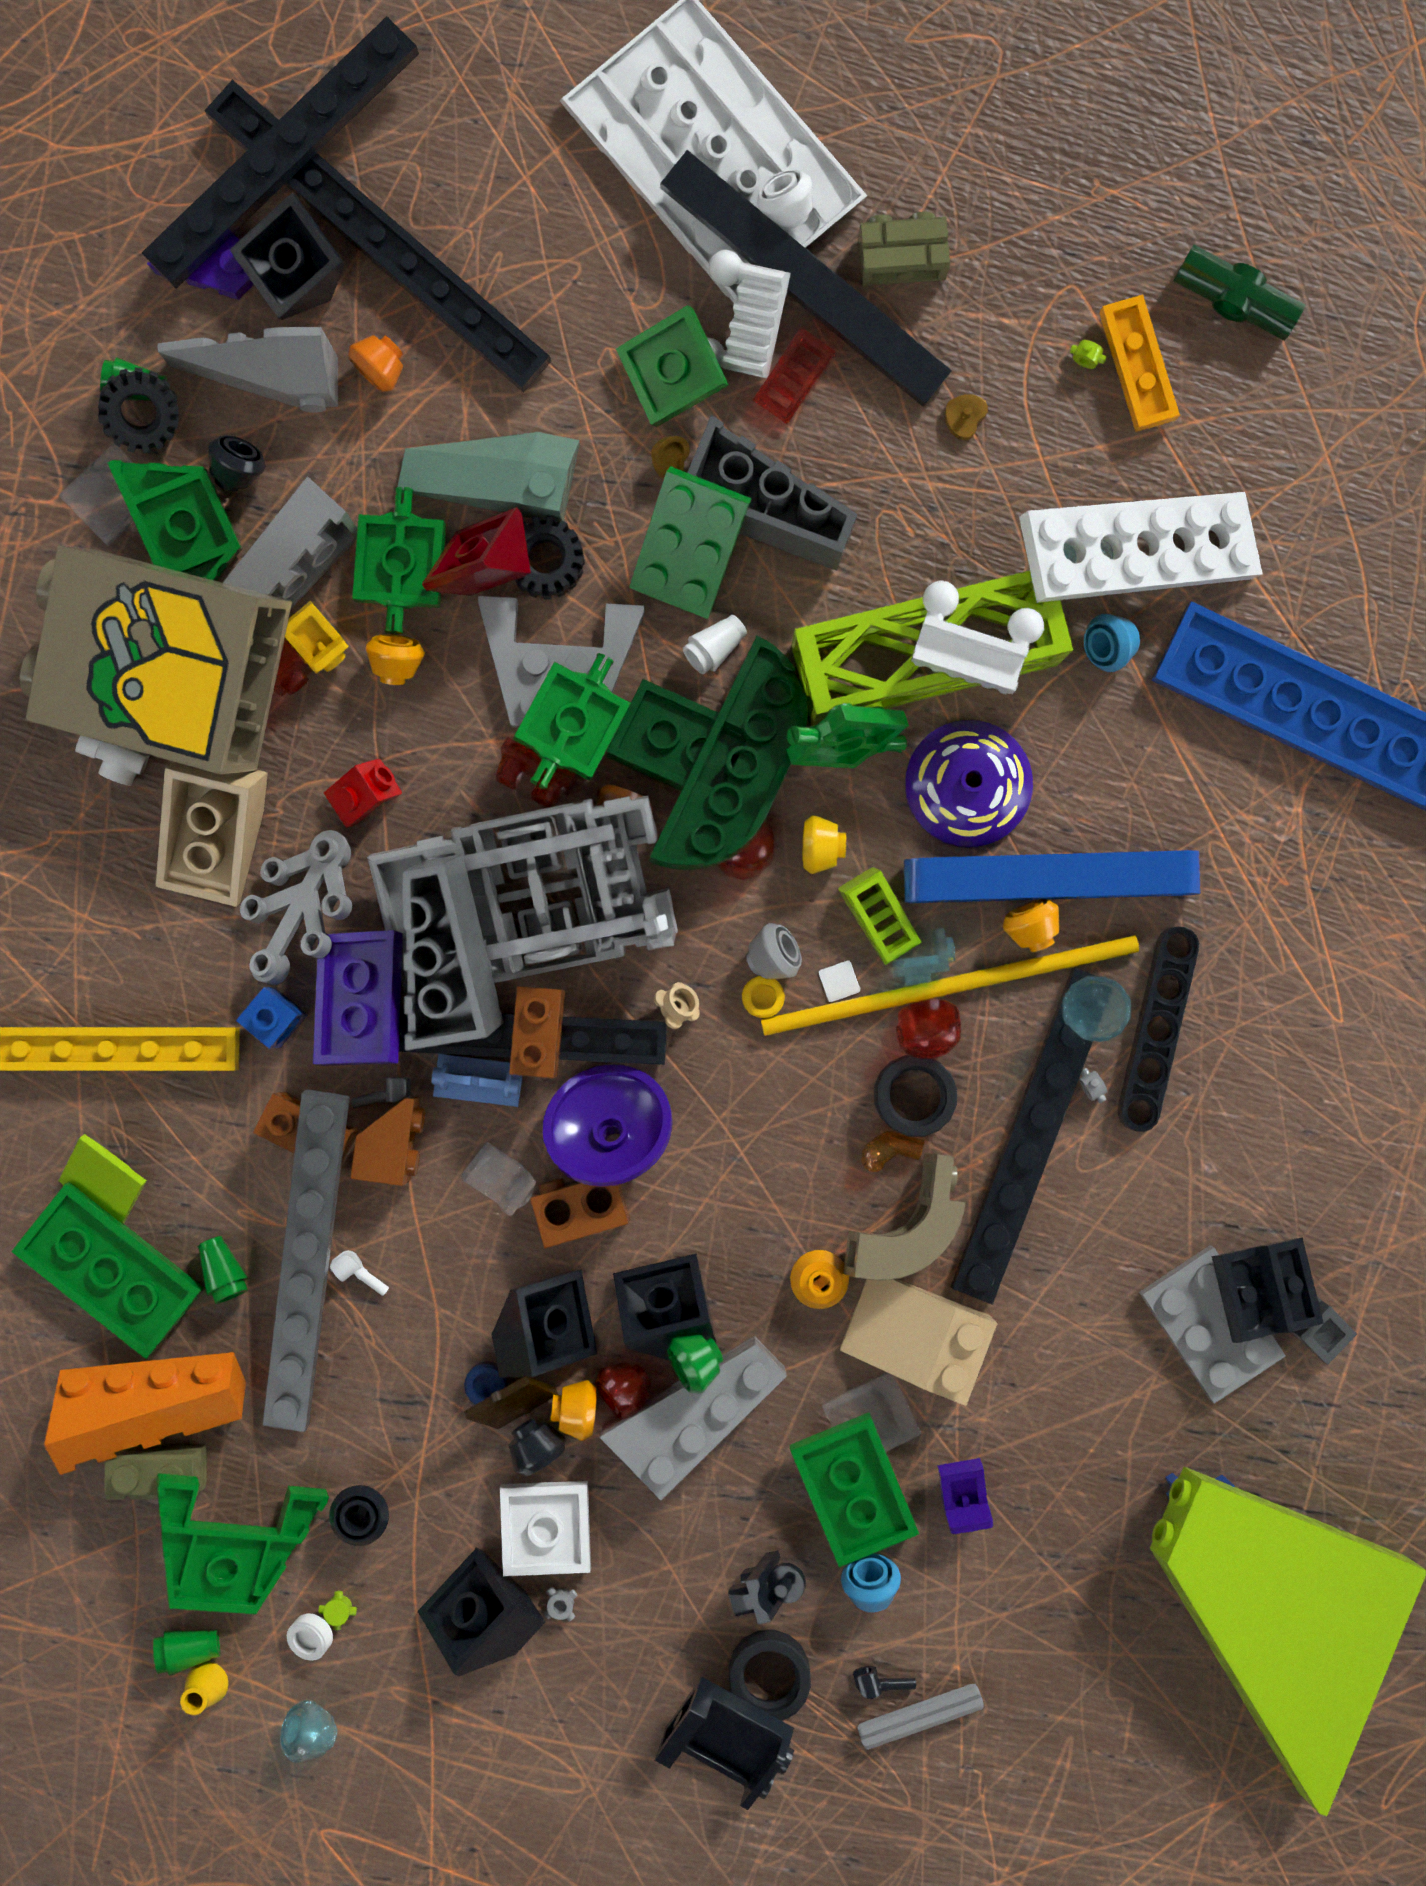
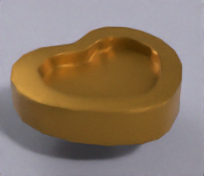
[945,394,988,440]
[651,436,690,480]

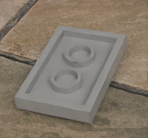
[1139,1245,1286,1404]

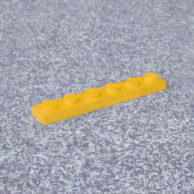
[0,1027,240,1071]

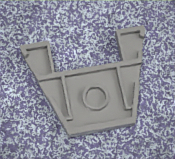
[478,596,645,728]

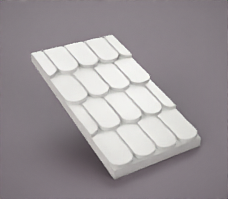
[560,0,867,304]

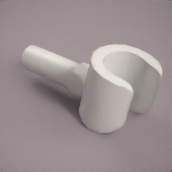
[330,1250,389,1296]

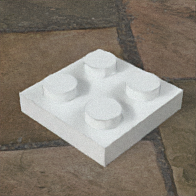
[500,1481,591,1576]

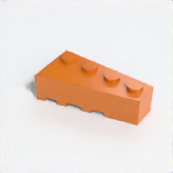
[44,1352,246,1475]

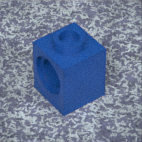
[236,987,308,1049]

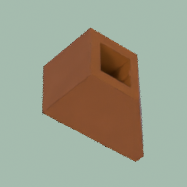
[350,1096,426,1186]

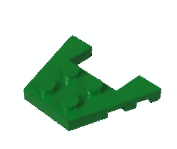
[156,1473,329,1614]

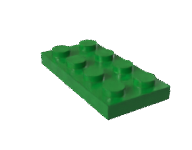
[11,1182,205,1359]

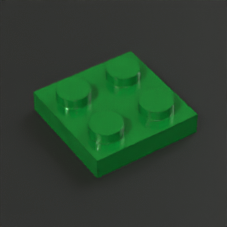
[616,305,729,427]

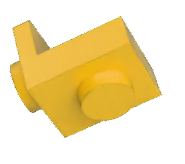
[285,601,349,674]

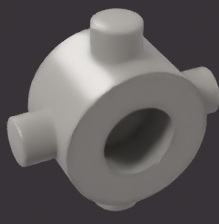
[1079,1068,1108,1104]
[544,1587,578,1622]

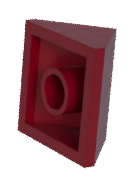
[422,507,531,596]

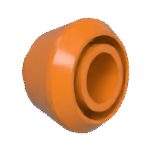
[348,335,403,392]

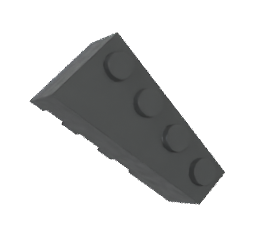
[687,415,857,571]
[402,854,504,1051]

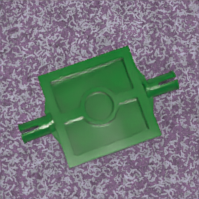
[352,487,446,635]
[513,653,631,789]
[786,703,909,769]

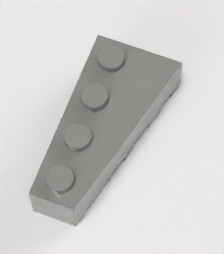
[223,476,357,609]
[600,1336,787,1500]

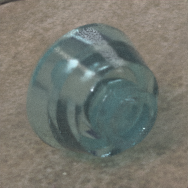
[280,1699,337,1763]

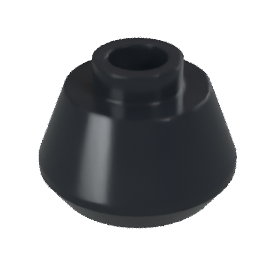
[208,435,266,492]
[509,1419,566,1476]
[329,1485,389,1546]

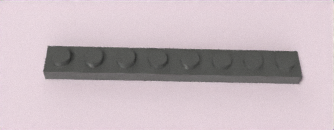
[263,1089,350,1432]

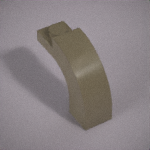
[843,1153,966,1280]

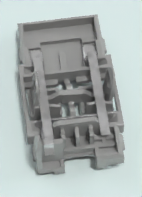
[367,796,678,992]

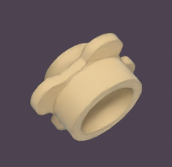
[654,982,700,1029]

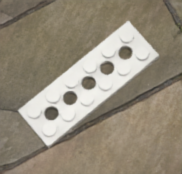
[1019,492,1262,603]

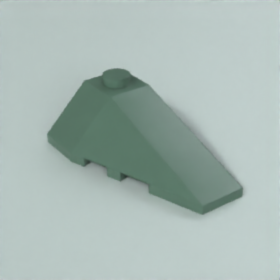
[397,432,580,523]

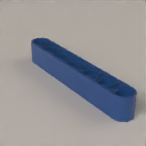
[904,850,1201,903]

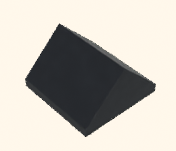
[230,193,345,320]

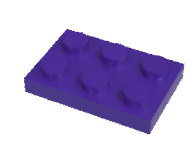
[313,930,403,1066]

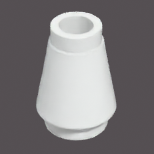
[683,615,747,674]

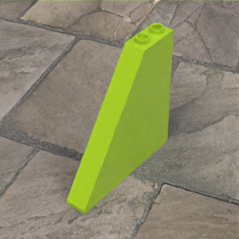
[1150,1466,1426,1817]

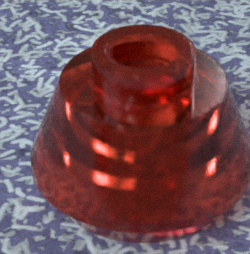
[595,1362,651,1420]

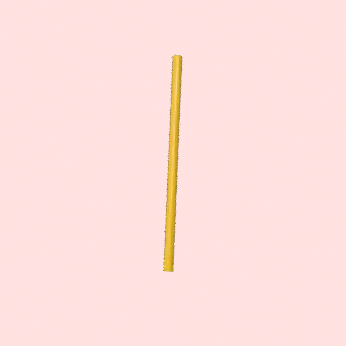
[760,936,1139,1036]

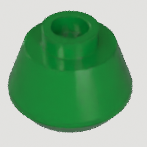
[667,1334,723,1394]

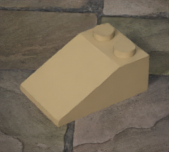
[156,762,268,907]
[840,1279,997,1406]

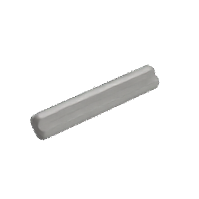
[858,1684,984,1750]

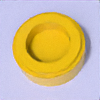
[742,976,785,1018]

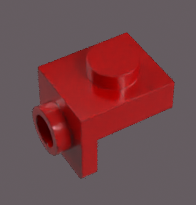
[323,759,402,828]

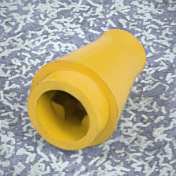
[180,1662,228,1715]

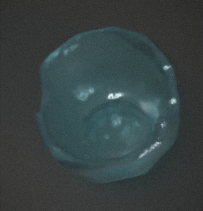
[1062,976,1132,1042]

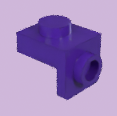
[937,1458,993,1534]

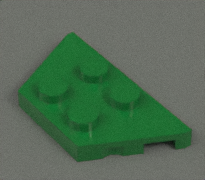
[107,460,242,581]

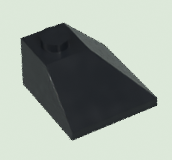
[613,1254,717,1361]
[491,1269,598,1377]
[417,1547,545,1676]

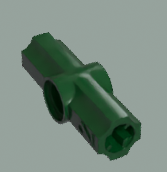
[1173,244,1306,341]

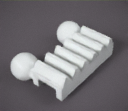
[707,250,790,378]
[911,581,1044,694]

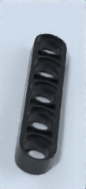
[1118,926,1199,1132]

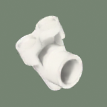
[75,735,150,786]

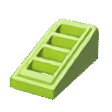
[838,867,922,965]

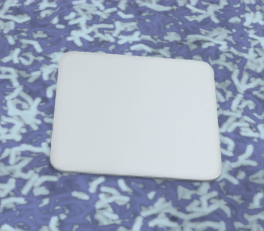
[819,961,860,1002]

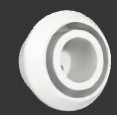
[757,169,813,228]

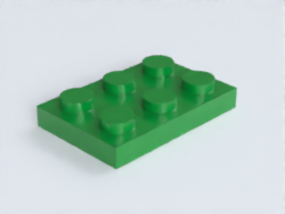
[629,466,752,619]
[789,1412,919,1567]

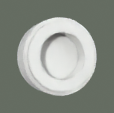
[287,1613,333,1661]

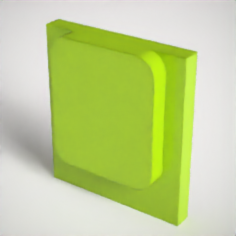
[59,1134,147,1223]

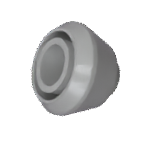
[746,923,802,979]

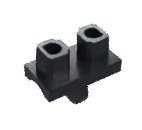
[728,1550,806,1625]

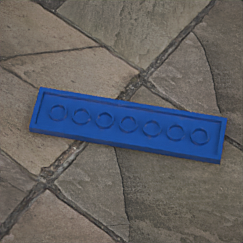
[1151,601,1426,811]

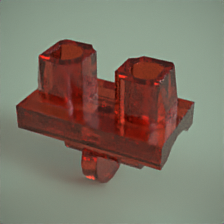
[496,737,575,808]

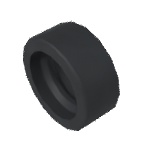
[874,1055,957,1137]
[728,1629,811,1721]

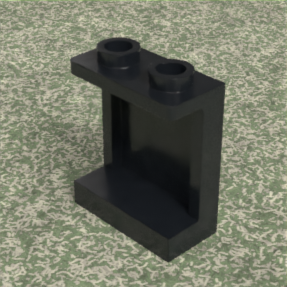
[654,1677,794,1810]

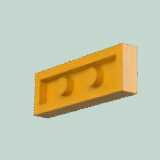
[1099,294,1180,432]

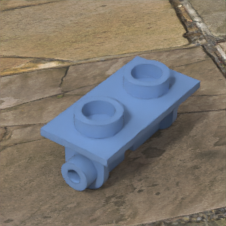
[432,1054,522,1107]

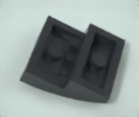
[1211,1237,1324,1343]

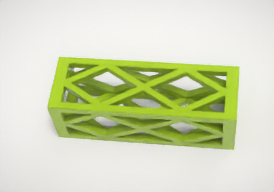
[791,570,1073,726]

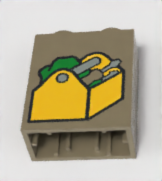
[20,545,292,774]

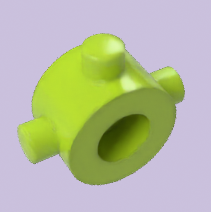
[1070,340,1106,369]
[318,1591,357,1630]

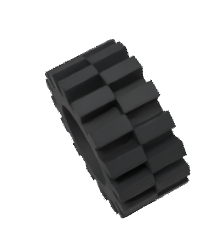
[98,367,179,453]
[515,516,585,600]

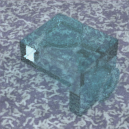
[892,928,955,985]

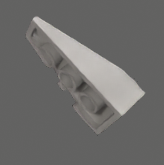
[158,327,338,413]

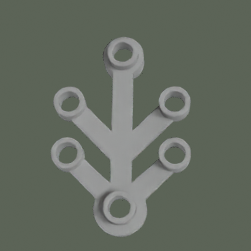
[240,830,352,985]

